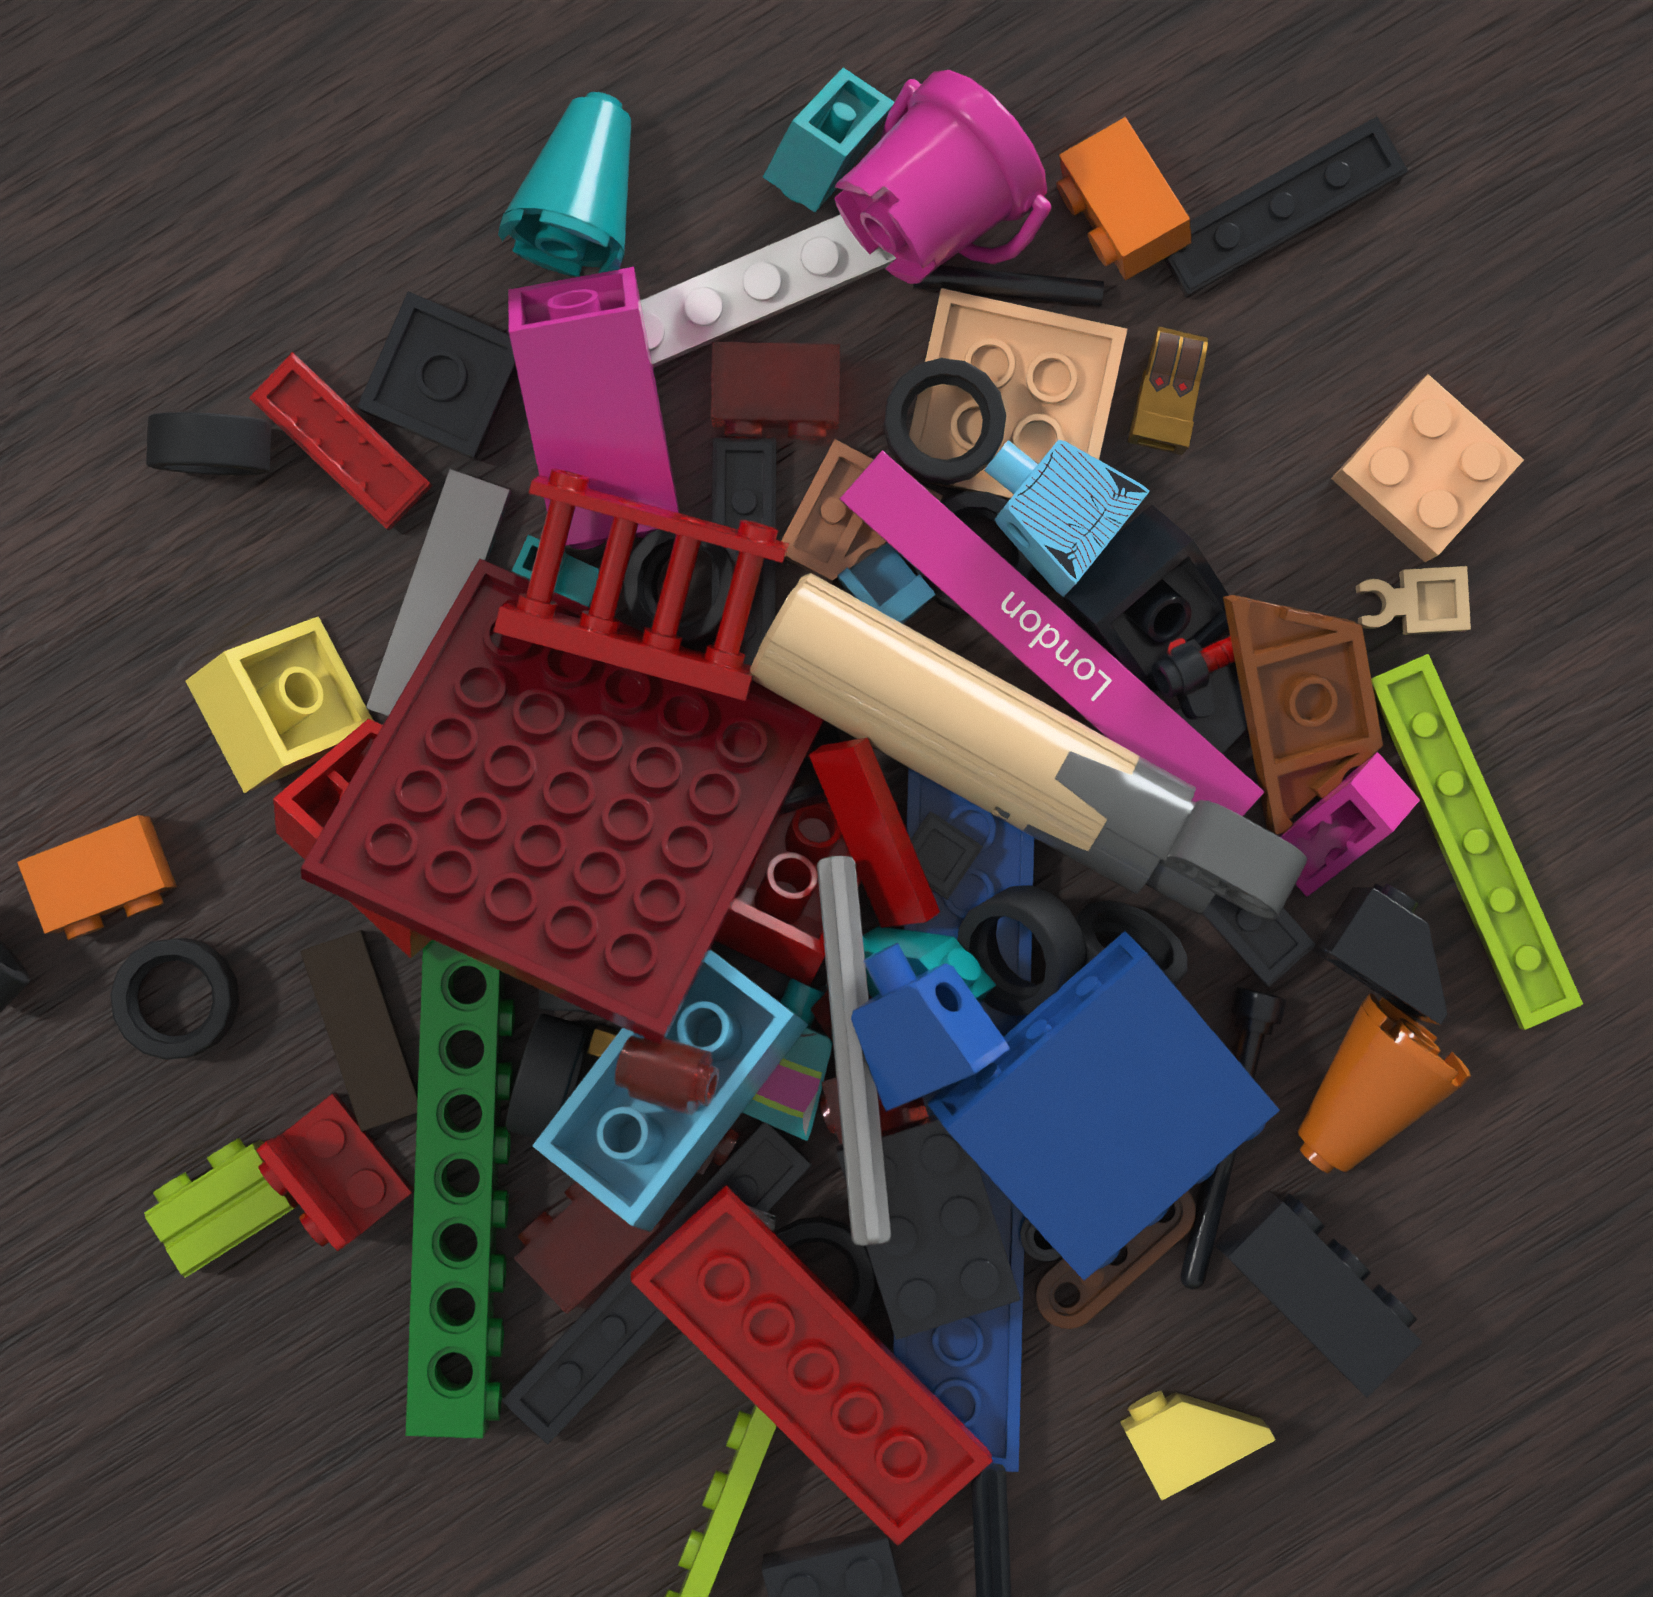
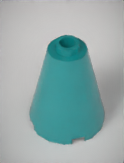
[498,92,631,277]

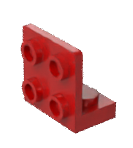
[256,1092,414,1251]

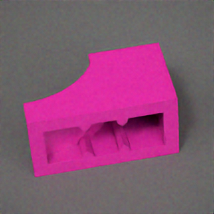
[1278,752,1420,897]

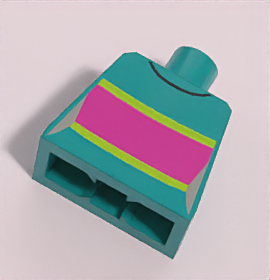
[742,978,833,1141]

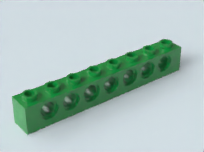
[406,939,515,1438]

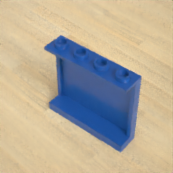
[927,931,1280,1281]

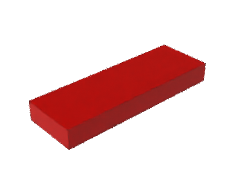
[809,737,940,928]

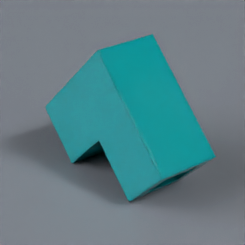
[512,535,600,608]

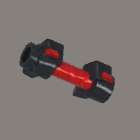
[1152,636,1235,720]

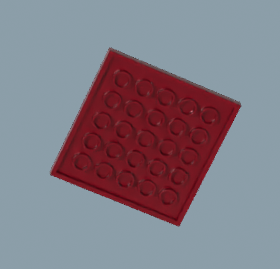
[301,558,824,1045]

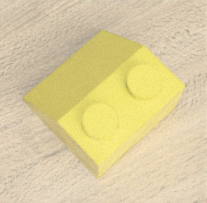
[185,616,373,794]

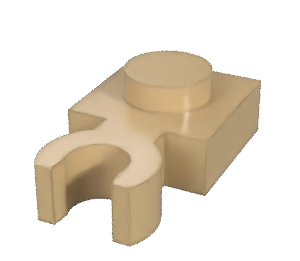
[1356,566,1471,635]

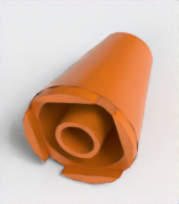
[1298,993,1471,1173]

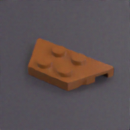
[1223,595,1383,835]

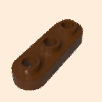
[1035,1191,1196,1329]

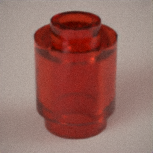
[615,1035,719,1116]

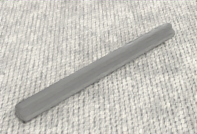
[817,856,891,1246]

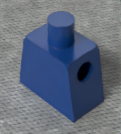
[851,943,1010,1111]

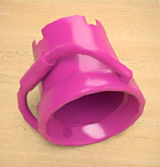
[835,70,1051,284]

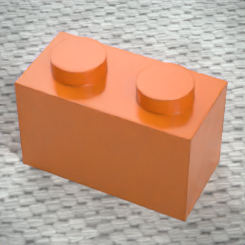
[1056,117,1192,281]
[17,815,177,941]

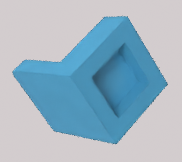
[837,543,936,624]

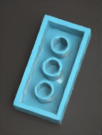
[532,949,809,1232]

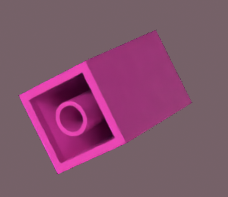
[508,267,679,549]

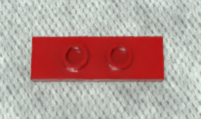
[249,352,433,531]

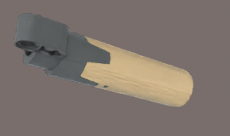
[750,573,1307,920]

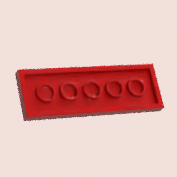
[631,1185,993,1546]

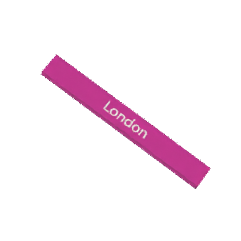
[839,450,1264,817]

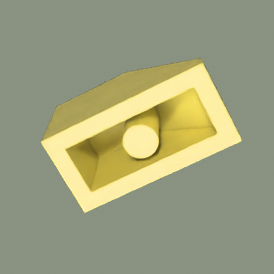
[1120,1391,1275,1500]

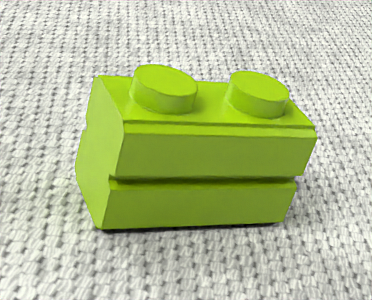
[144,1138,299,1278]

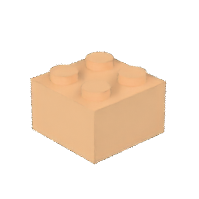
[1331,374,1524,562]

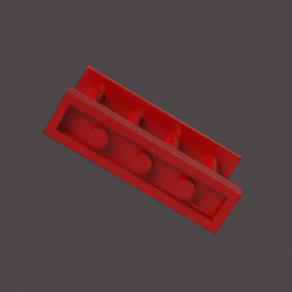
[493,468,789,701]

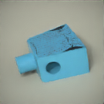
[984,440,1150,597]

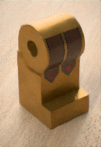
[1127,326,1208,455]

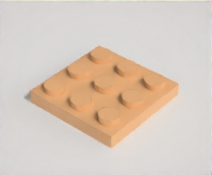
[907,288,1127,501]

